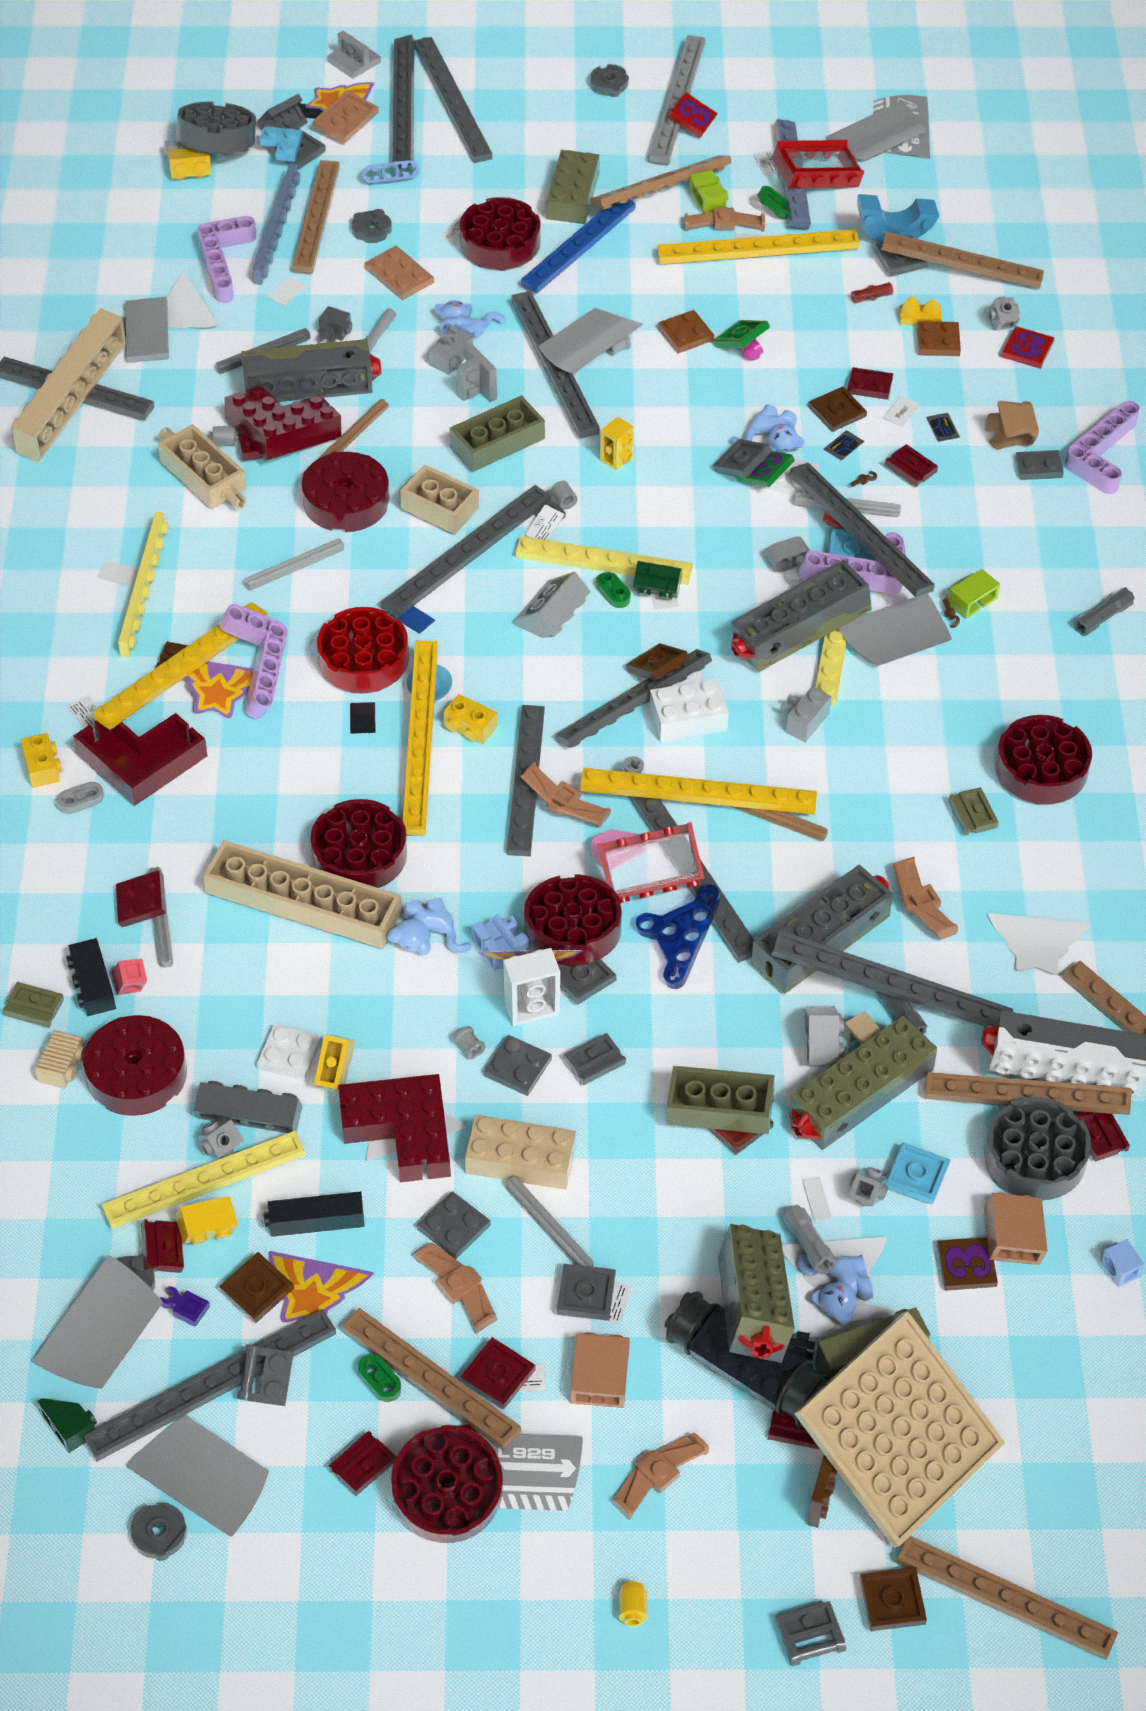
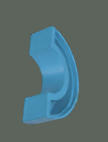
[857,194,940,243]

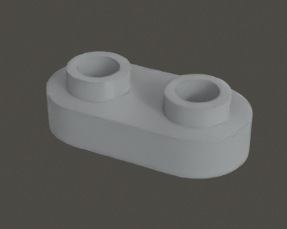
[57,782,104,813]

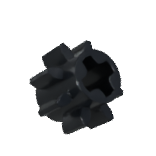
[787,1331,816,1361]

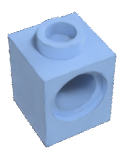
[1101,1239,1144,1287]

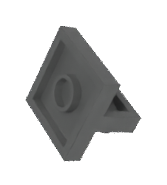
[256,93,308,129]

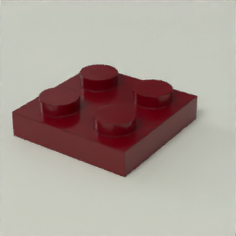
[116,870,166,928]
[460,1337,536,1410]

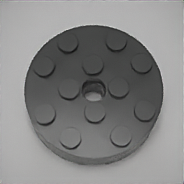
[176,101,256,156]
[984,1097,1091,1200]

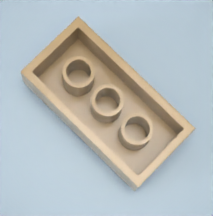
[465,1114,576,1190]

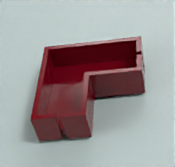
[224,386,341,460]
[73,713,208,806]
[338,1074,451,1183]

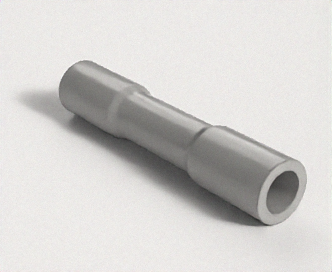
[365,308,397,353]

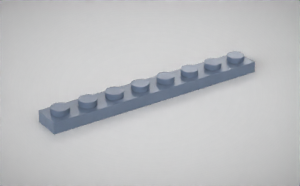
[774,119,811,229]
[252,163,301,285]

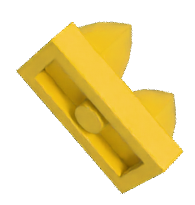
[899,295,942,325]

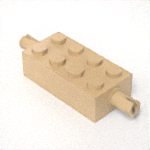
[158,424,247,509]

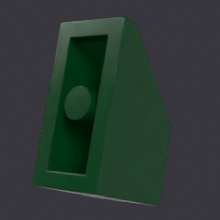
[37,1398,97,1453]

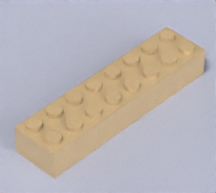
[11,307,126,463]
[203,840,402,949]

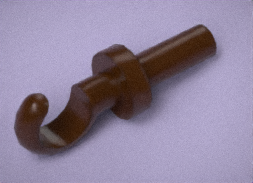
[850,471,877,487]
[943,598,960,628]

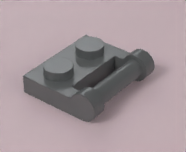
[237,1345,294,1407]
[776,1601,847,1667]

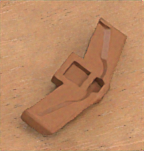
[684,207,765,232]
[521,761,611,827]
[893,856,958,939]
[415,1243,498,1334]
[611,1432,709,1520]

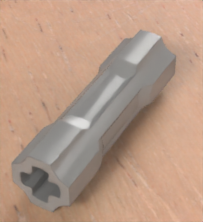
[783,1204,836,1274]

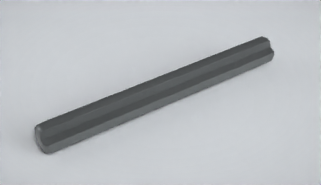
[215,328,311,374]

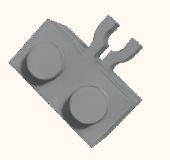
[428,326,473,375]
[780,687,831,743]

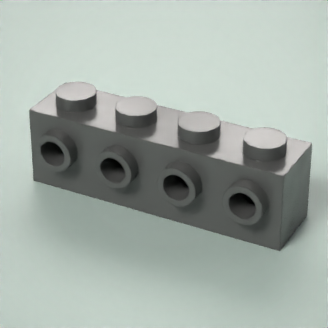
[193,1081,302,1133]

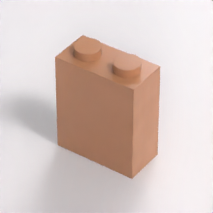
[984,1192,1048,1265]
[570,1332,630,1408]

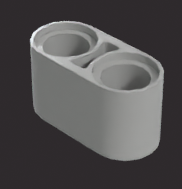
[765,536,810,572]

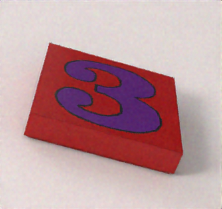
[668,92,718,138]
[1002,326,1055,369]

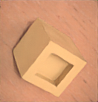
[843,1011,882,1044]

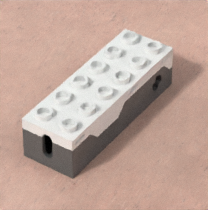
[981,1010,1146,1096]

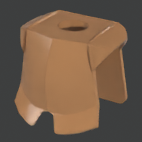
[985,400,1039,450]

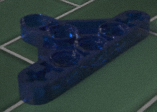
[636,884,721,989]

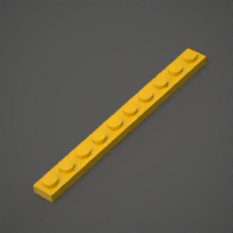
[657,229,860,264]
[93,602,268,730]
[403,640,438,835]
[580,768,817,815]

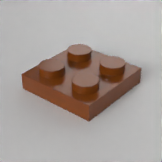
[658,310,714,354]
[917,321,961,357]

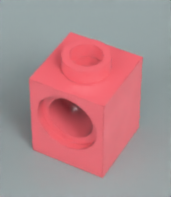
[112,958,147,995]

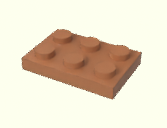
[313,90,379,144]
[364,245,434,301]

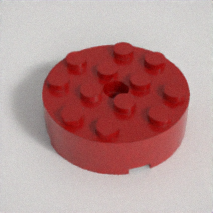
[317,607,409,693]

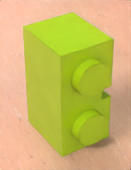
[689,170,729,213]
[948,569,1000,619]

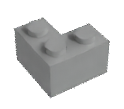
[805,1006,844,1065]

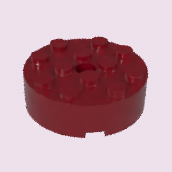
[460,197,541,271]
[301,452,390,532]
[995,715,1092,805]
[310,799,407,888]
[524,874,622,965]
[83,1015,187,1116]
[391,1425,503,1543]

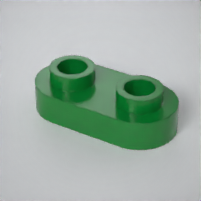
[757,186,789,218]
[596,572,631,608]
[358,1354,402,1402]

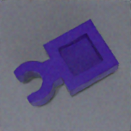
[160,1286,210,1327]

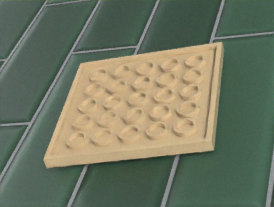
[794,1311,1006,1547]

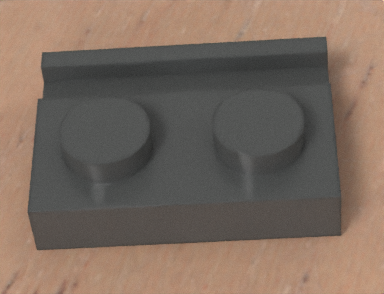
[1015,450,1064,480]
[564,1033,626,1086]

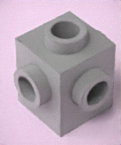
[988,296,1020,331]
[198,1118,244,1158]
[848,1167,889,1207]

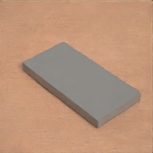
[125,297,169,363]

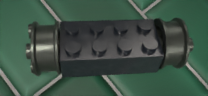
[664,1291,832,1427]

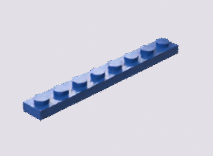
[521,199,636,294]

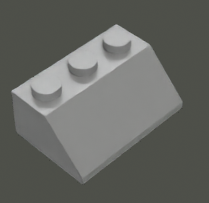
[513,571,591,638]

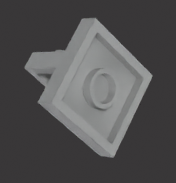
[327,30,381,79]
[458,344,497,403]

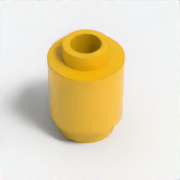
[619,1581,647,1627]

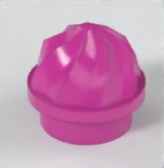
[742,339,764,360]

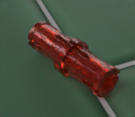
[851,282,893,304]

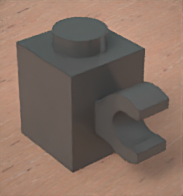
[319,306,353,342]

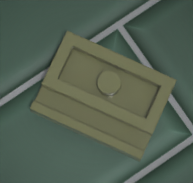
[948,787,999,836]
[3,982,64,1028]

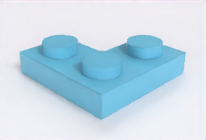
[260,126,303,162]

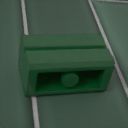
[633,561,683,600]

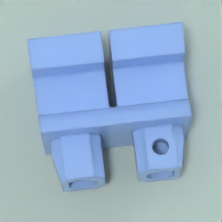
[472,914,529,971]

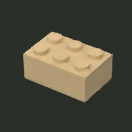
[400,464,479,534]

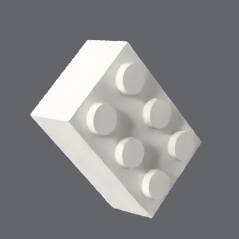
[650,679,729,742]
[503,948,560,1026]

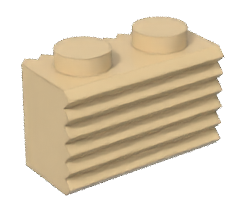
[35,1030,85,1089]

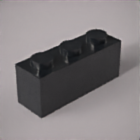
[66,938,116,1017]

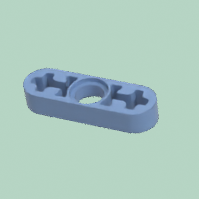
[361,160,419,183]

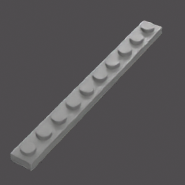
[650,35,706,164]

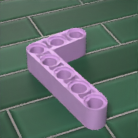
[197,216,256,303]
[1065,401,1140,494]
[798,532,906,594]
[219,604,288,719]

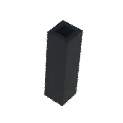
[264,1191,365,1237]

